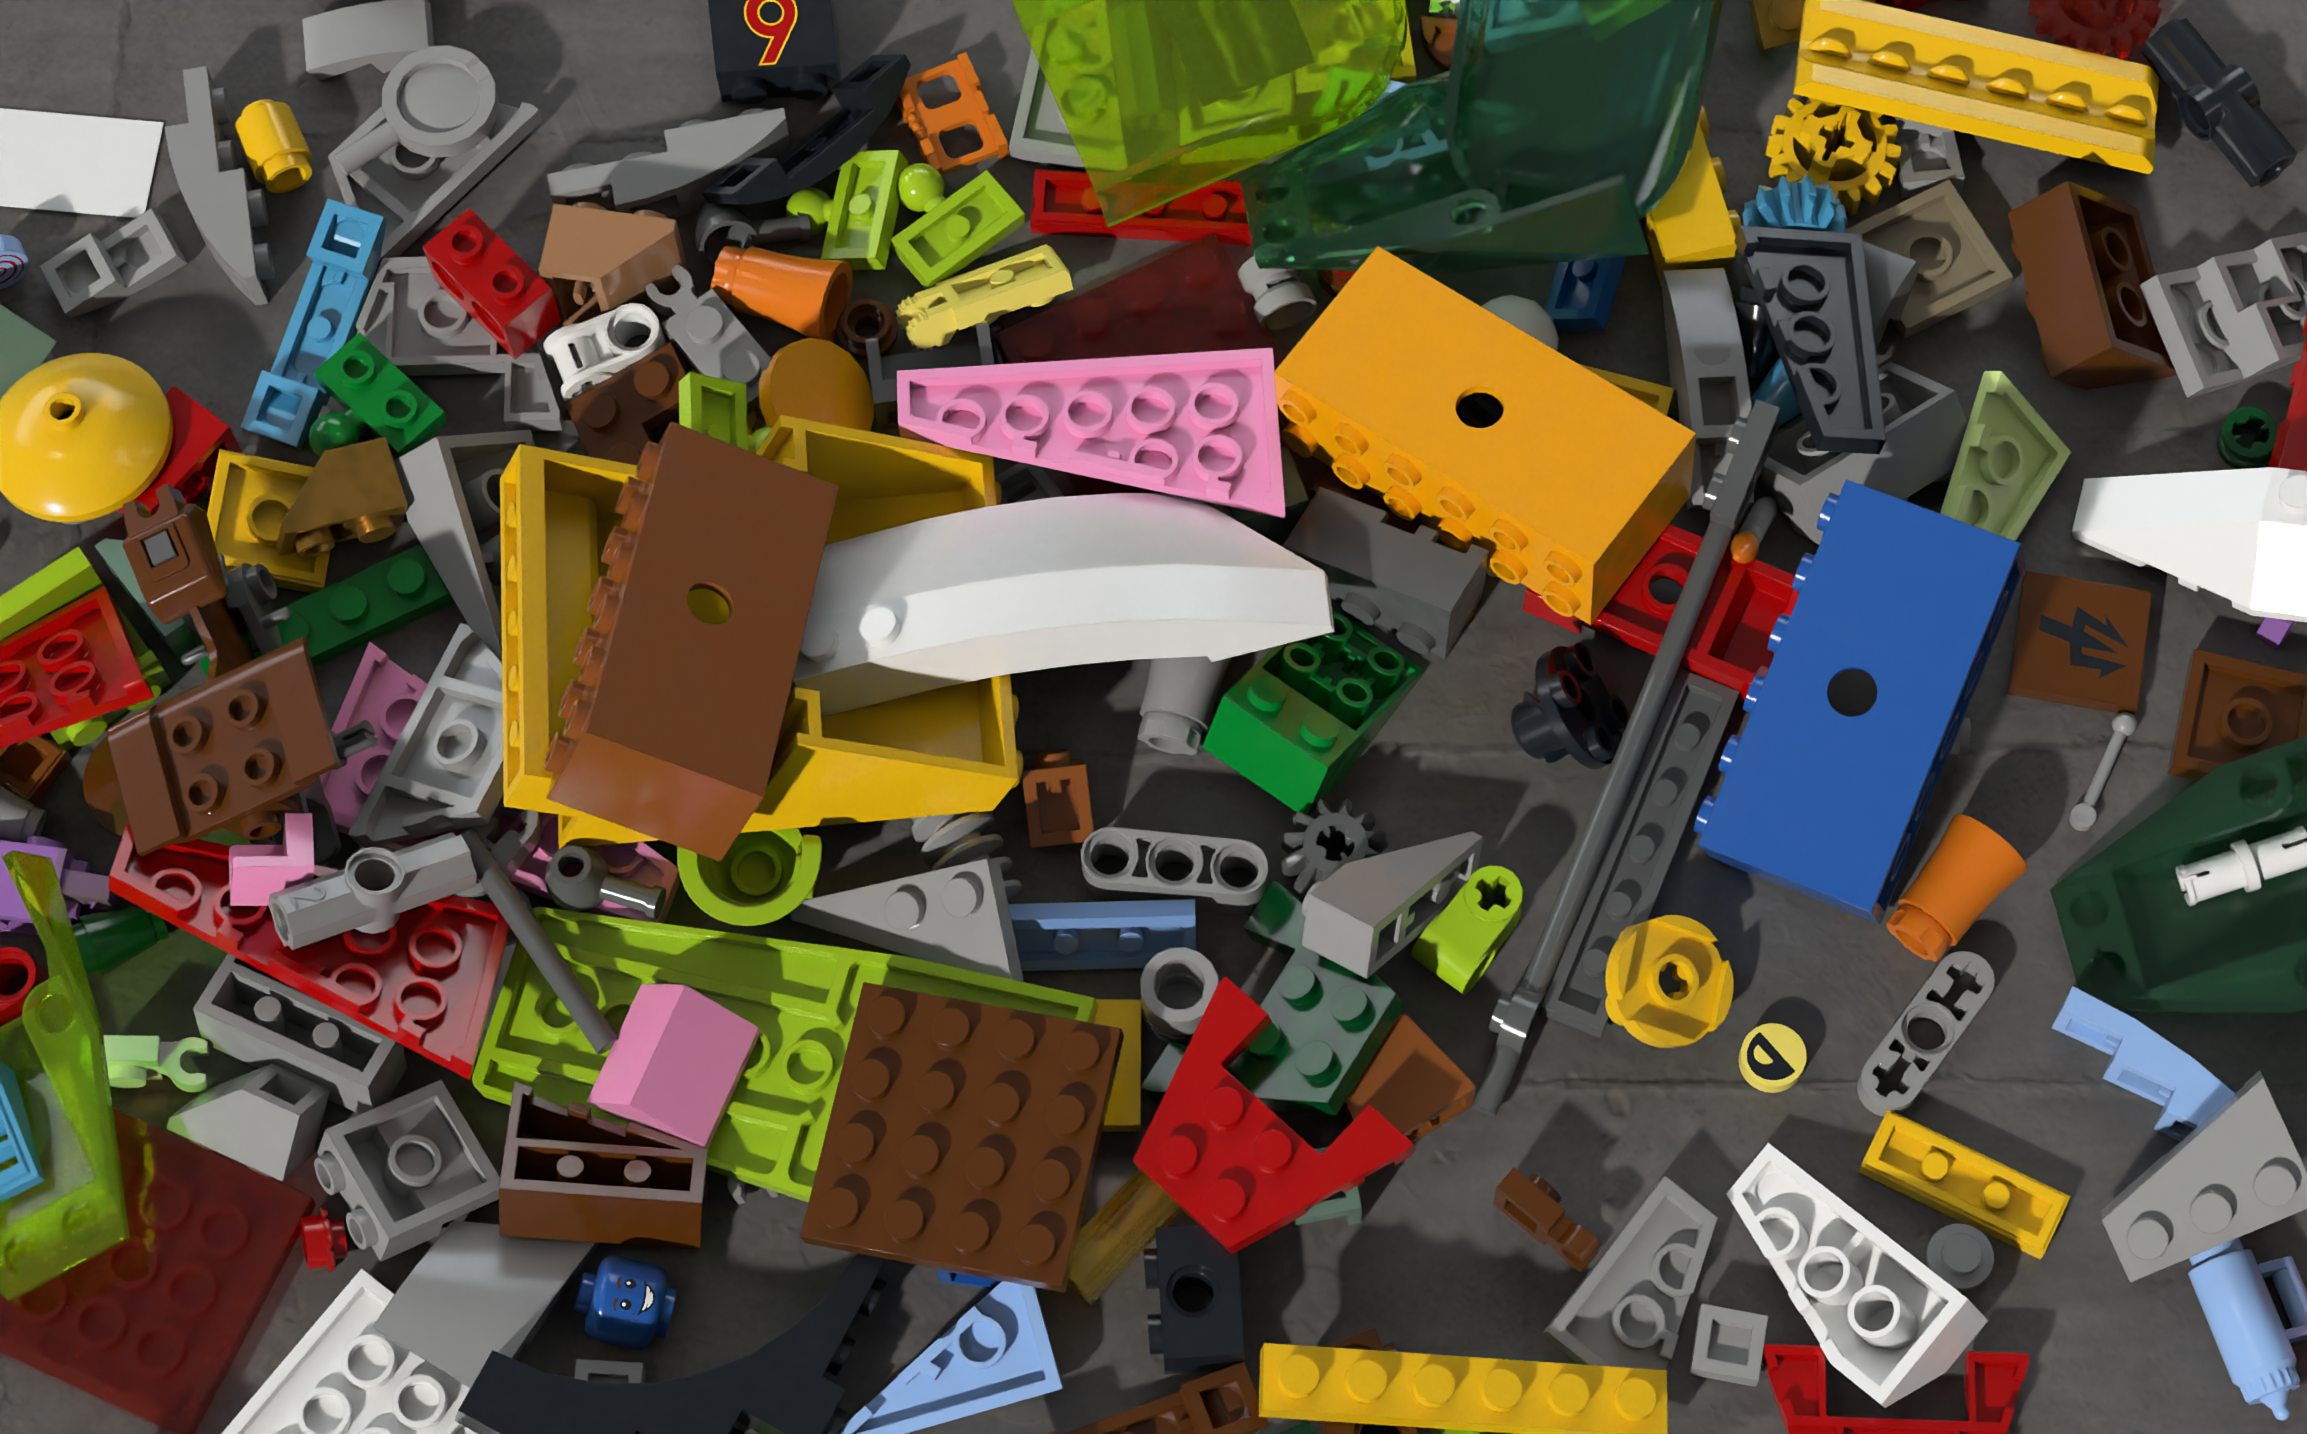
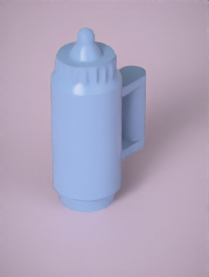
[2188,1237,2307,1421]

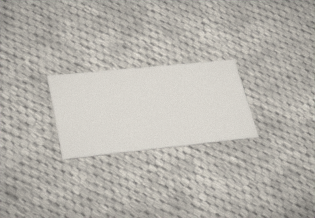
[0,108,164,218]

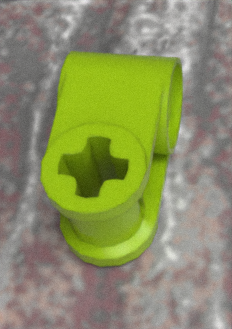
[1410,865,1523,995]

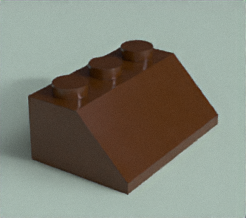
[2008,181,2177,390]

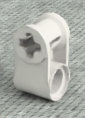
[543,303,667,402]

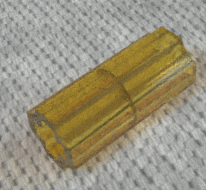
[1067,1170,1183,1305]

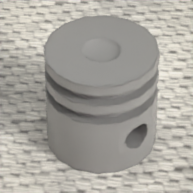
[1140,947,1218,1045]

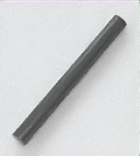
[461,829,618,1055]

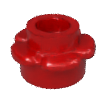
[300,1207,348,1272]

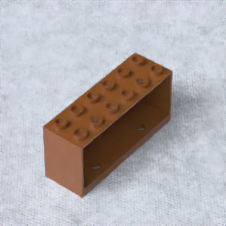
[543,421,839,862]

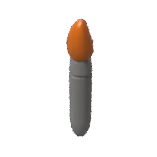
[1730,496,1778,564]

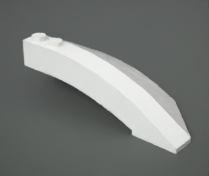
[793,493,1335,717]

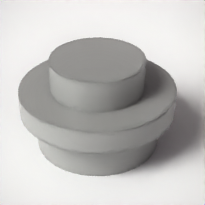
[1926,1223,1994,1291]

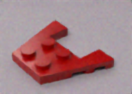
[1133,976,1416,1254]
[1762,1344,2029,1434]

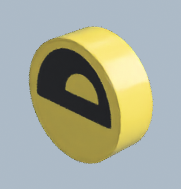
[1738,1023,1807,1093]

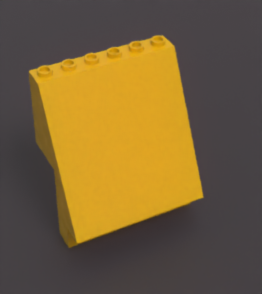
[500,415,1023,849]

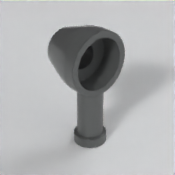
[695,202,811,267]
[545,845,666,919]

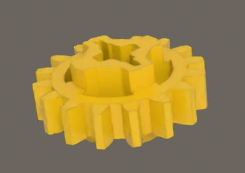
[1765,97,1901,215]

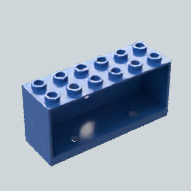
[1694,479,2026,925]

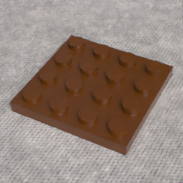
[800,982,1124,1293]

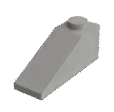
[1302,831,1483,979]

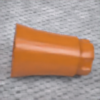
[711,246,853,342]
[1886,814,2027,963]

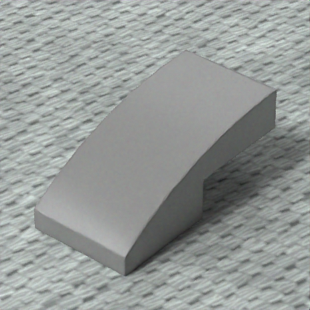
[302,0,434,81]
[1888,115,1965,198]
[40,208,187,318]

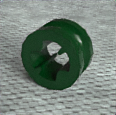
[2216,406,2278,469]

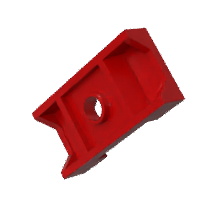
[1522,524,1799,703]

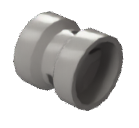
[1238,247,1317,332]

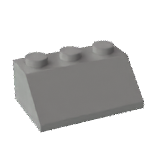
[1757,361,1968,545]

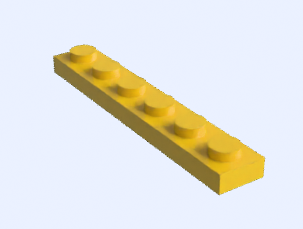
[1259,1343,1668,1434]

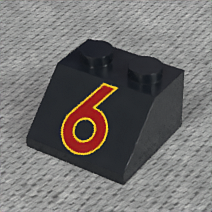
[708,0,841,104]

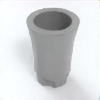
[1138,656,1232,755]

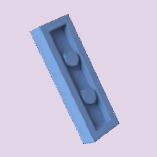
[1008,899,1196,971]

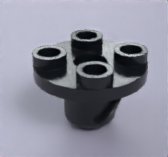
[1511,643,1630,769]

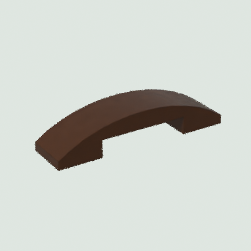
[1048,1361,1269,1434]

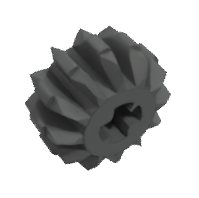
[1281,798,1389,897]

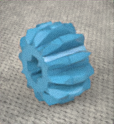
[1742,173,1847,233]

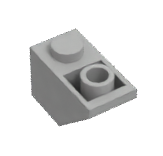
[166,1063,330,1182]

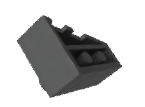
[1282,487,1489,660]

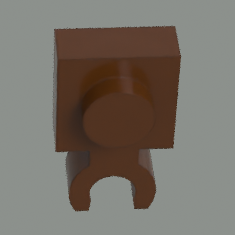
[1493,1167,1601,1273]

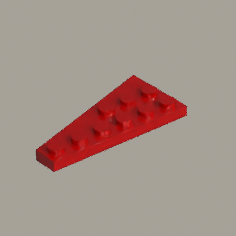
[0,586,155,748]
[109,824,511,1080]

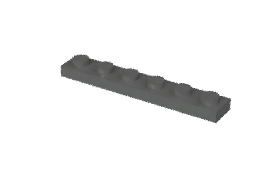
[1540,669,1740,1038]

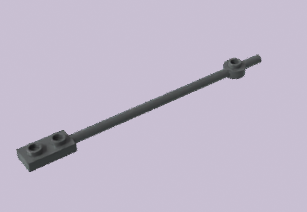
[1472,399,1780,1117]

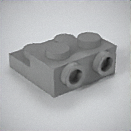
[314,1080,500,1262]

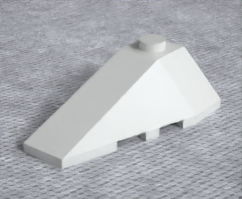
[2072,467,2307,622]

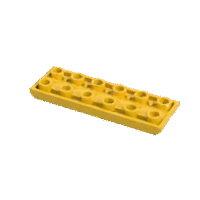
[1793,0,2159,175]

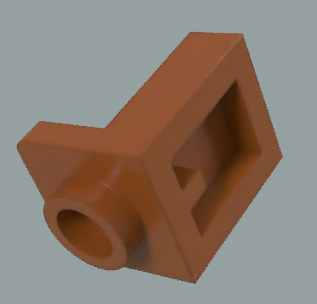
[1021,749,1094,848]

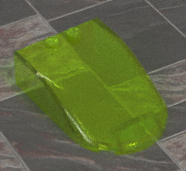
[1010,0,1407,228]

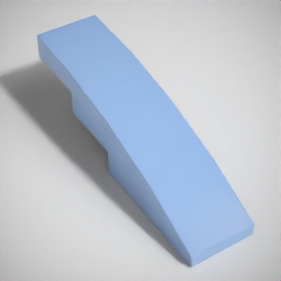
[2051,986,2235,1141]

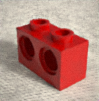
[422,208,562,359]

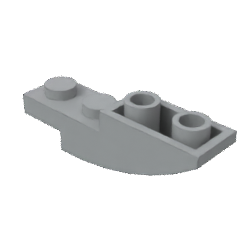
[164,66,275,305]
[547,108,791,219]
[1661,268,1754,511]

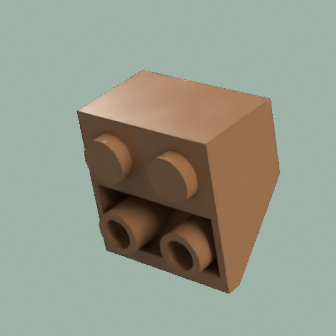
[539,202,689,326]

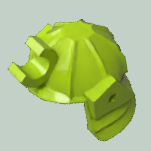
[677,828,822,926]

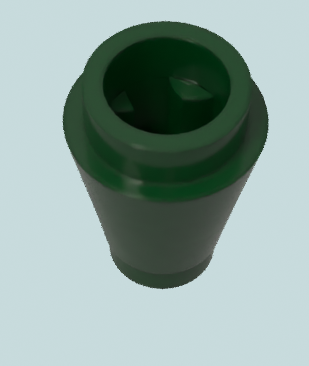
[66,905,169,977]

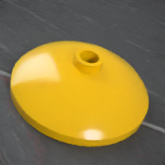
[0,353,173,522]

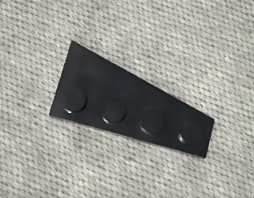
[1734,226,1886,455]

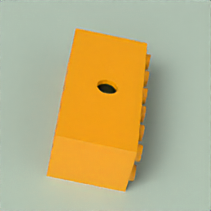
[1274,246,1696,626]

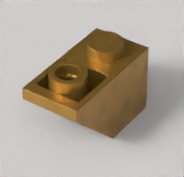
[276,437,408,557]

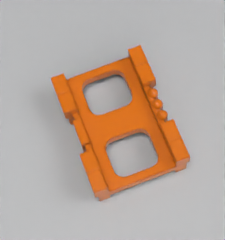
[895,52,1010,180]

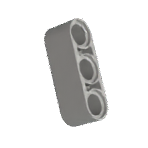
[1081,827,1268,916]

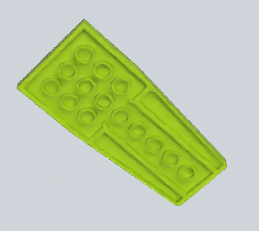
[472,907,1098,1203]

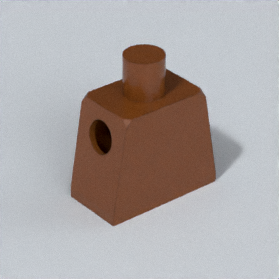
[1339,1013,1476,1143]

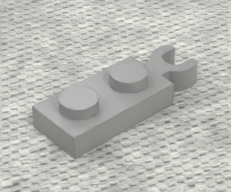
[646,265,772,415]

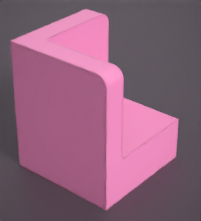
[229,813,315,906]

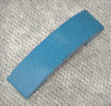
[240,198,387,449]

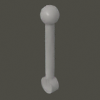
[2069,712,2137,831]

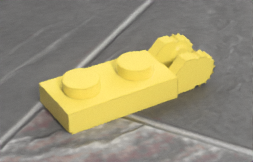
[895,244,1073,351]

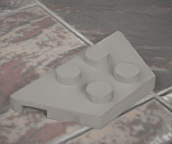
[328,102,542,276]
[348,623,504,848]

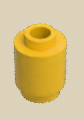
[234,99,312,193]

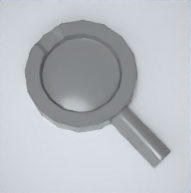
[333,45,499,176]

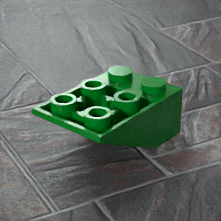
[1202,609,1424,815]

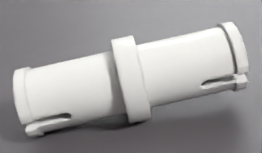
[2176,826,2307,906]

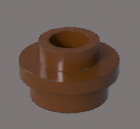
[836,298,898,359]

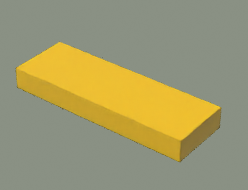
[1858,1110,2071,1260]

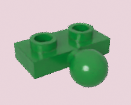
[309,332,447,459]

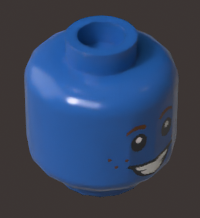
[574,1256,677,1350]

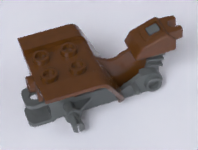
[107,484,378,866]

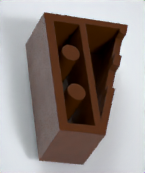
[499,1081,708,1250]

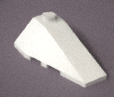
[1726,1143,1988,1408]

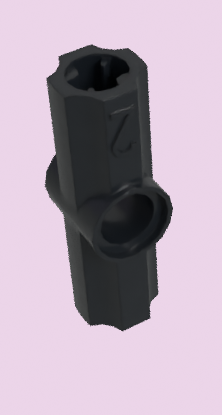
[2141,18,2297,188]

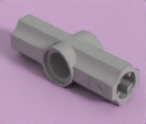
[269,832,477,950]

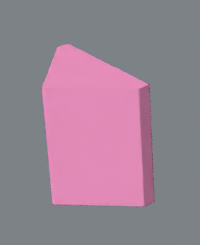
[587,984,762,1149]

